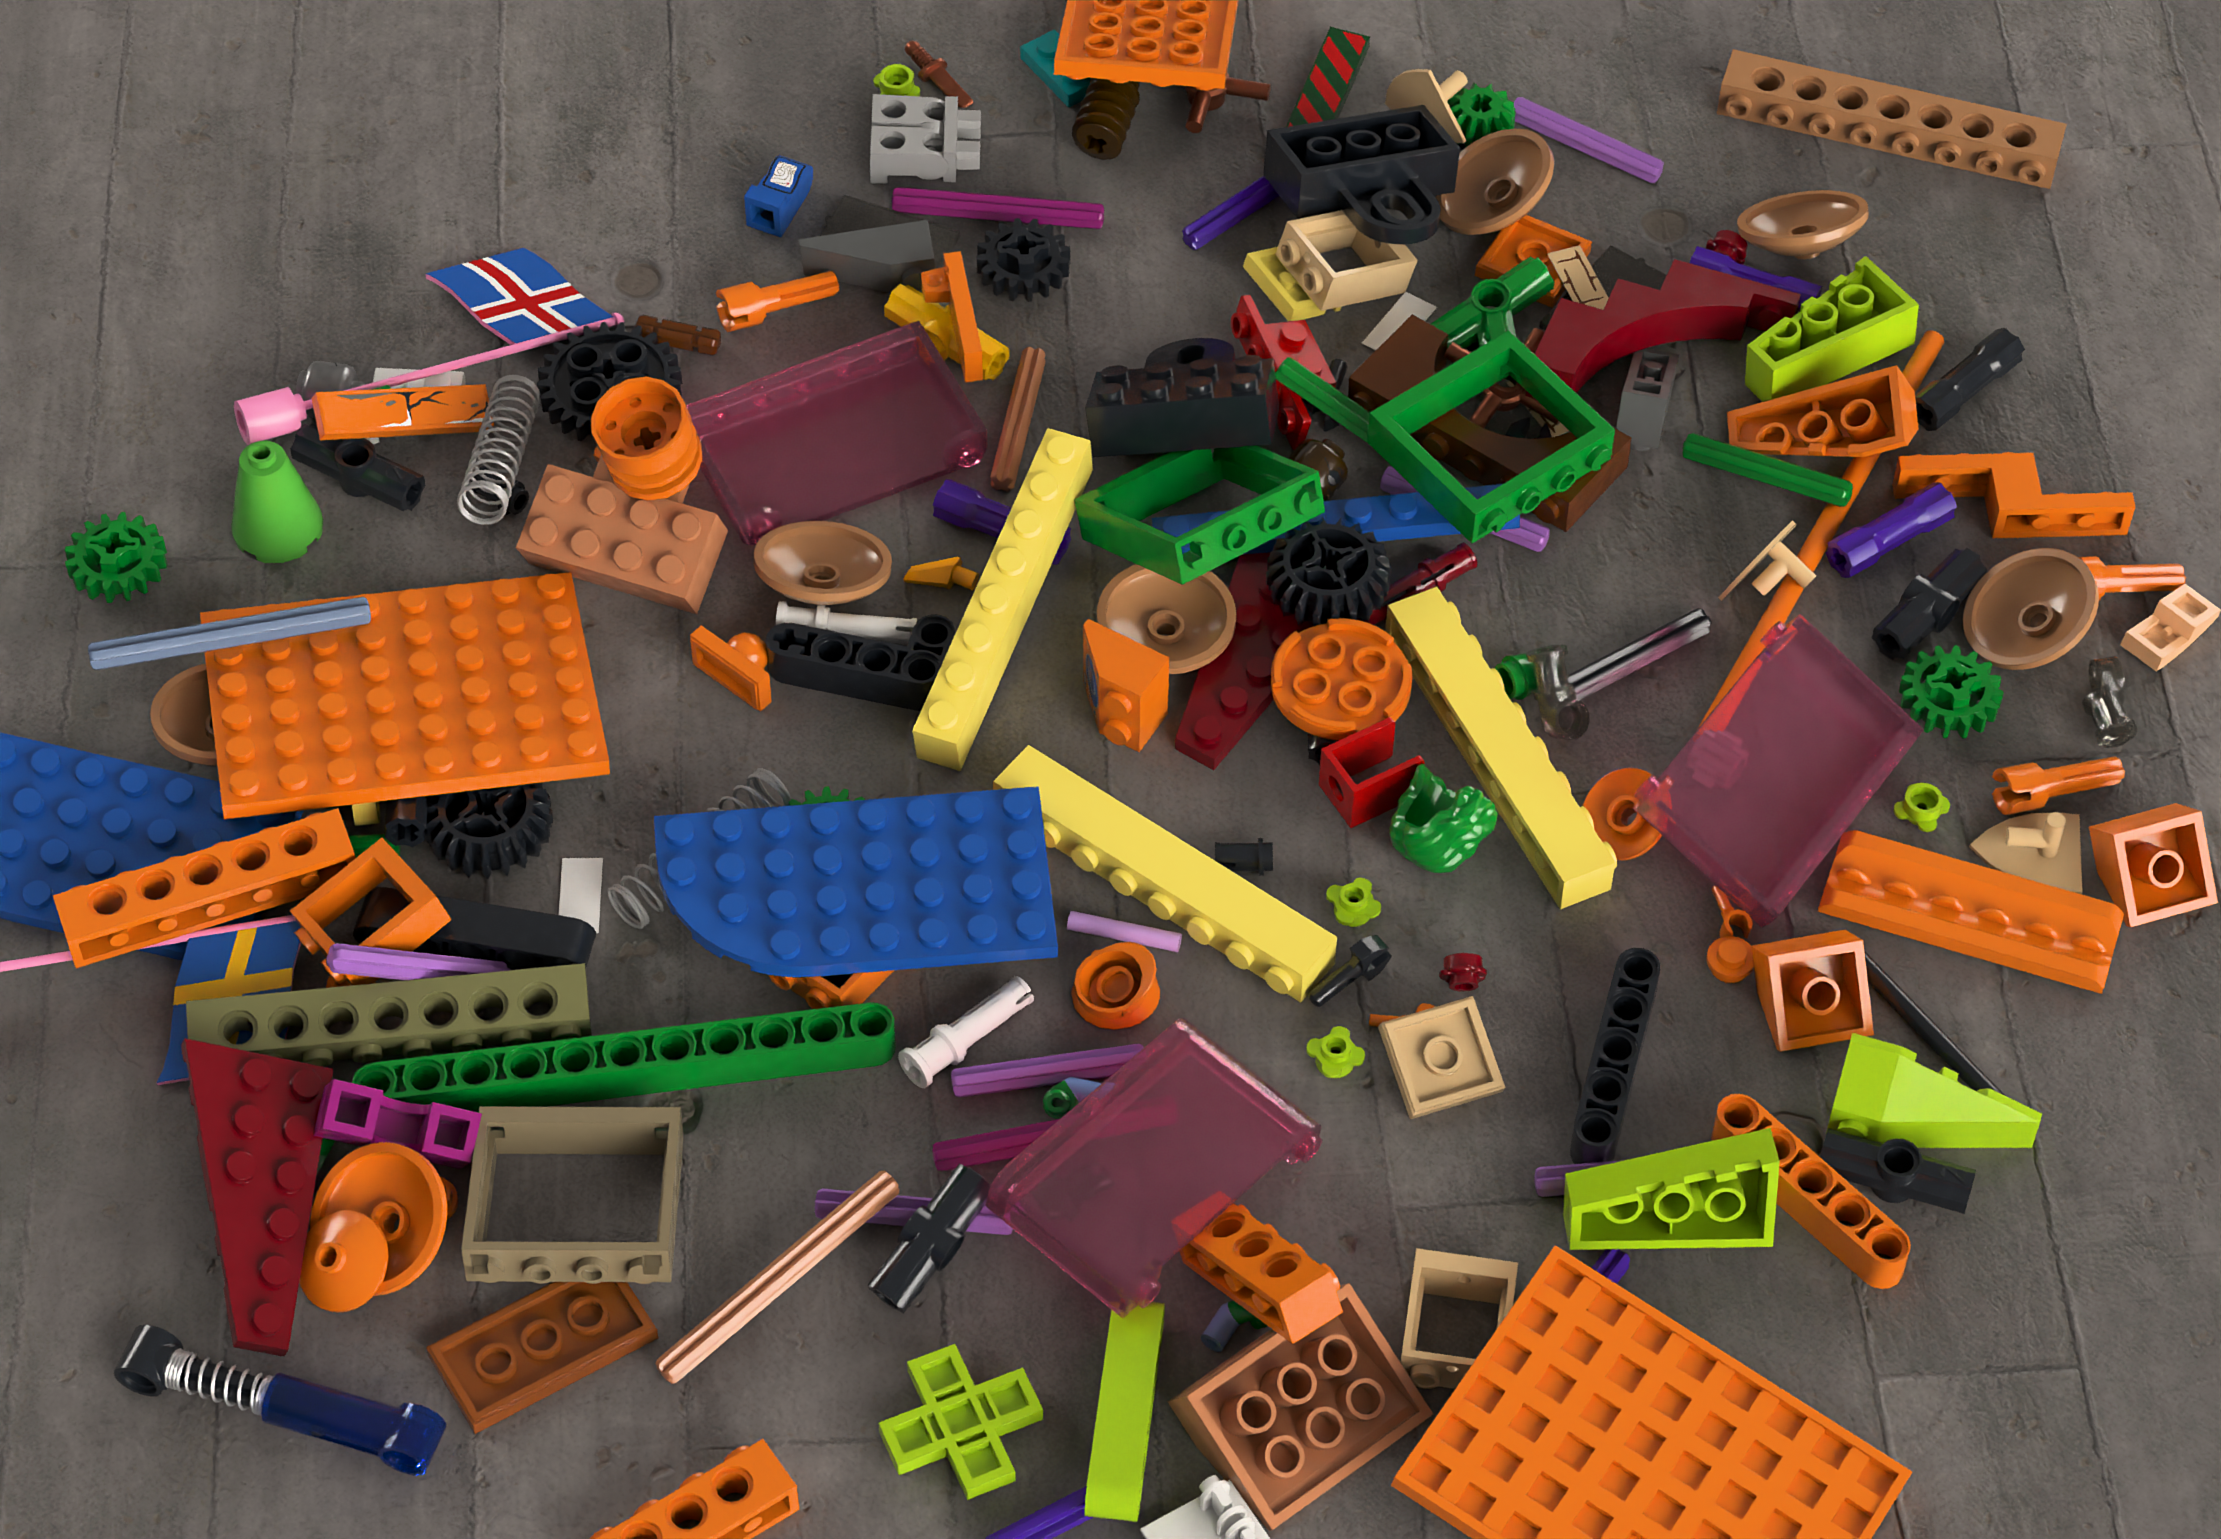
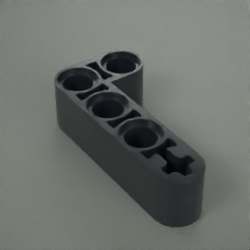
[766,614,955,711]

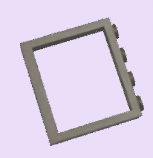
[461,1106,684,1284]

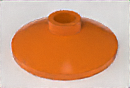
[1583,768,1670,861]
[299,1210,389,1313]

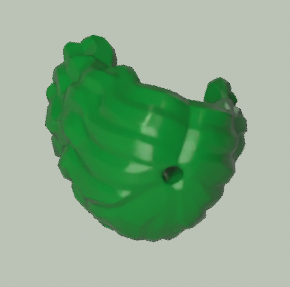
[1389,764,1498,873]

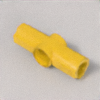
[884,284,1009,381]

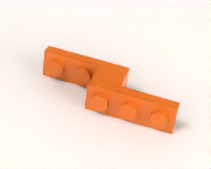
[1892,452,2136,539]

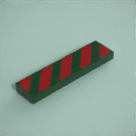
[1286,27,1370,127]

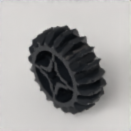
[1266,516,1391,626]
[425,782,553,879]

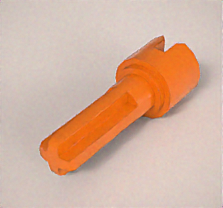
[716,271,839,332]
[2078,556,2186,600]
[1992,757,2125,815]

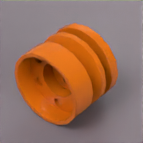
[591,377,702,501]

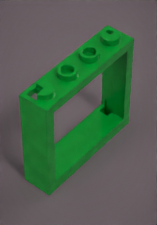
[1367,330,1615,544]
[1074,446,1325,585]

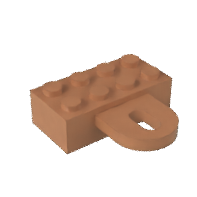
[516,454,728,614]

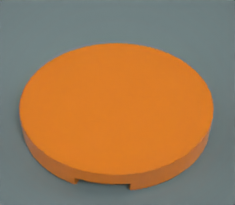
[1271,618,1412,740]

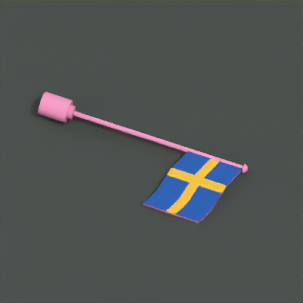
[0,915,301,1085]

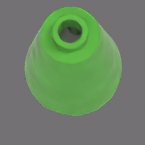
[231,441,323,563]

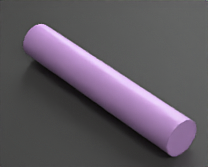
[1067,911,1182,952]

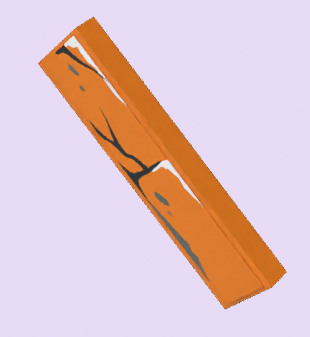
[311,384,494,440]

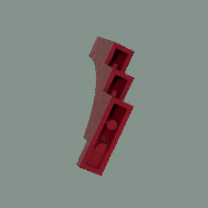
[1525,259,1801,398]

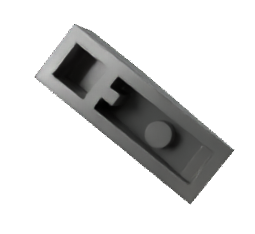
[798,220,936,293]
[1616,348,1679,451]

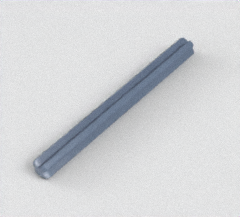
[88,597,371,670]

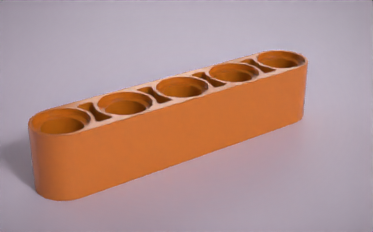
[1711,1094,1911,1289]

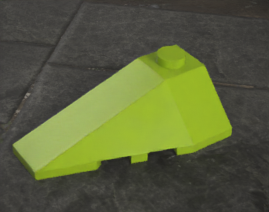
[1826,1033,2042,1148]

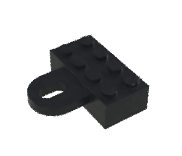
[1263,105,1460,245]
[1085,338,1280,458]

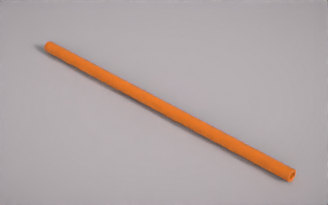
[1692,330,1944,743]

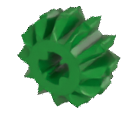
[1447,82,1516,147]

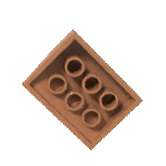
[1168,1283,1433,1531]

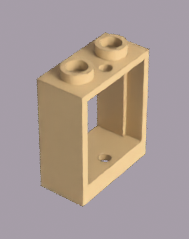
[1275,210,1418,311]
[1401,1248,1518,1389]

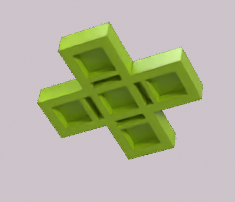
[878,1344,1043,1500]

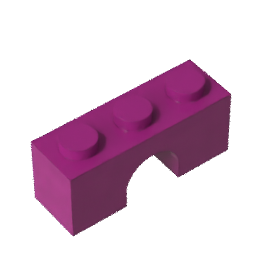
[314,1079,482,1169]

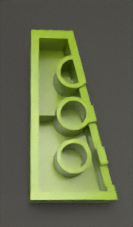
[1745,256,1919,402]
[1563,1128,1780,1250]

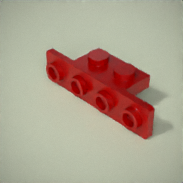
[1231,295,1336,450]

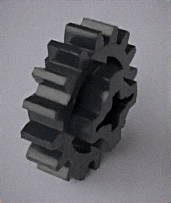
[976,218,1070,302]

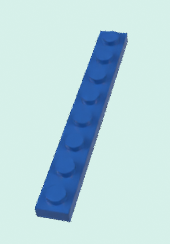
[1152,484,1520,554]

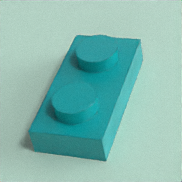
[1020,29,1091,108]

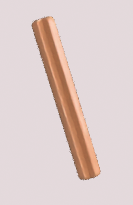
[990,346,1046,492]

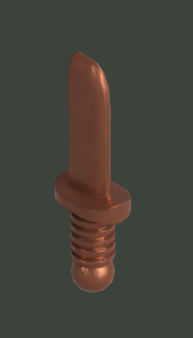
[905,40,974,108]

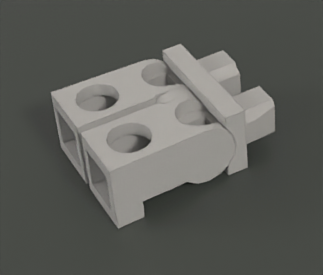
[870,94,981,184]

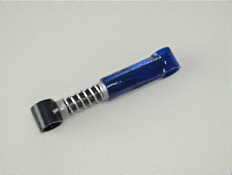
[114,1324,447,1476]

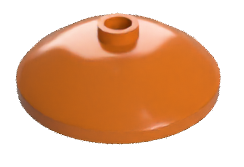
[310,1142,447,1296]

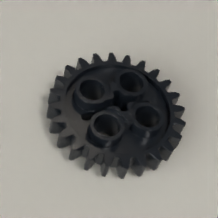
[537,322,683,444]

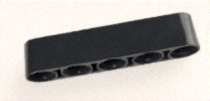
[353,887,596,970]
[1570,947,1660,1164]

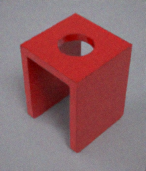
[1319,717,1425,828]

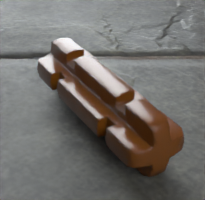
[635,315,721,356]

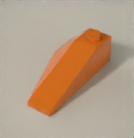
[1727,365,1919,457]

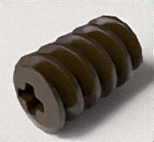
[1072,78,1140,160]

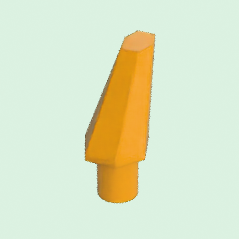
[903,557,980,590]

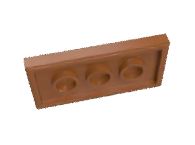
[426,1282,659,1434]

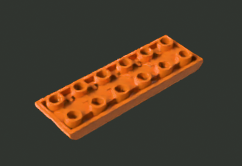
[1817,830,2124,994]

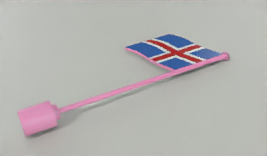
[234,248,624,445]

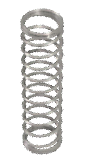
[457,375,541,525]
[608,768,791,929]

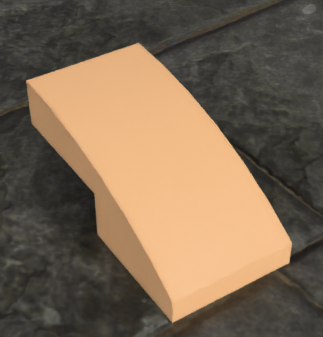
[2120,584,2221,672]

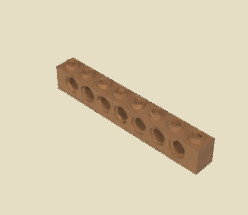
[1717,49,2067,189]

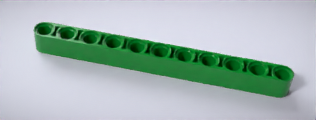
[352,1002,896,1113]

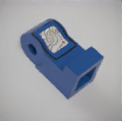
[744,155,813,238]

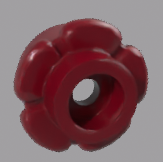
[1706,230,1748,265]
[1439,953,1487,992]

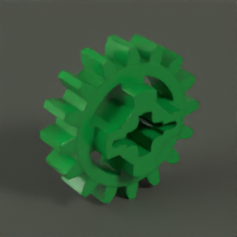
[65,512,168,603]
[1899,645,2003,739]

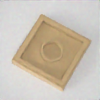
[1378,996,1505,1120]

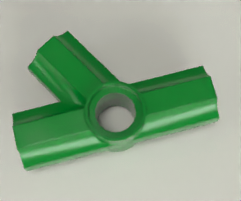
[1431,256,1554,349]

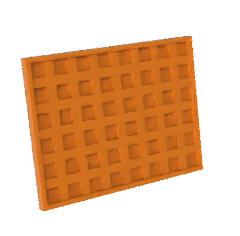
[200,572,610,820]
[1391,1245,1913,1539]

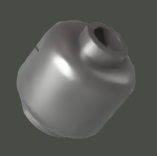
[296,361,365,418]

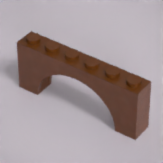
[1348,314,1632,532]

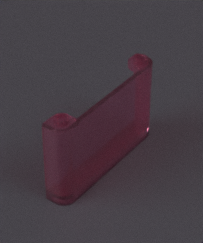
[686,321,988,545]
[1633,614,1924,928]
[986,1018,1323,1318]

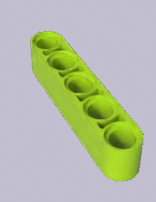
[1084,1298,1165,1522]

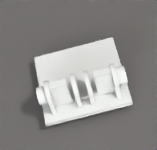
[1140,1475,1270,1539]

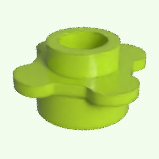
[873,64,920,97]
[1893,783,1950,832]
[1326,878,1381,927]
[1306,1026,1365,1078]

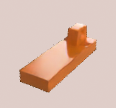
[921,251,983,383]

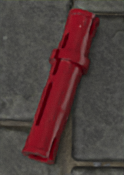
[1357,542,1478,625]

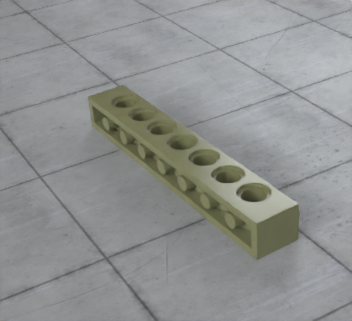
[186,963,592,1067]

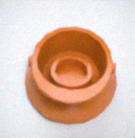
[1071,942,1160,1030]

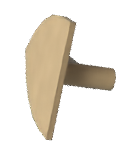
[1385,69,1468,143]
[1718,520,1816,601]
[1969,812,2082,894]

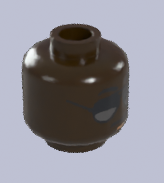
[1288,439,1348,501]

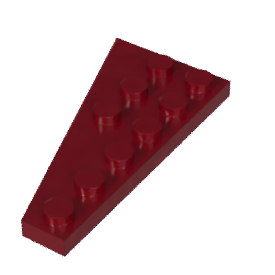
[1175,552,1357,771]
[181,1038,333,1357]

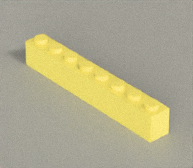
[912,428,1093,771]
[1385,587,1617,910]
[993,745,1337,1003]

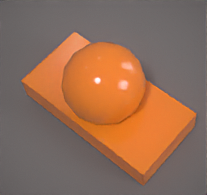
[690,625,772,712]

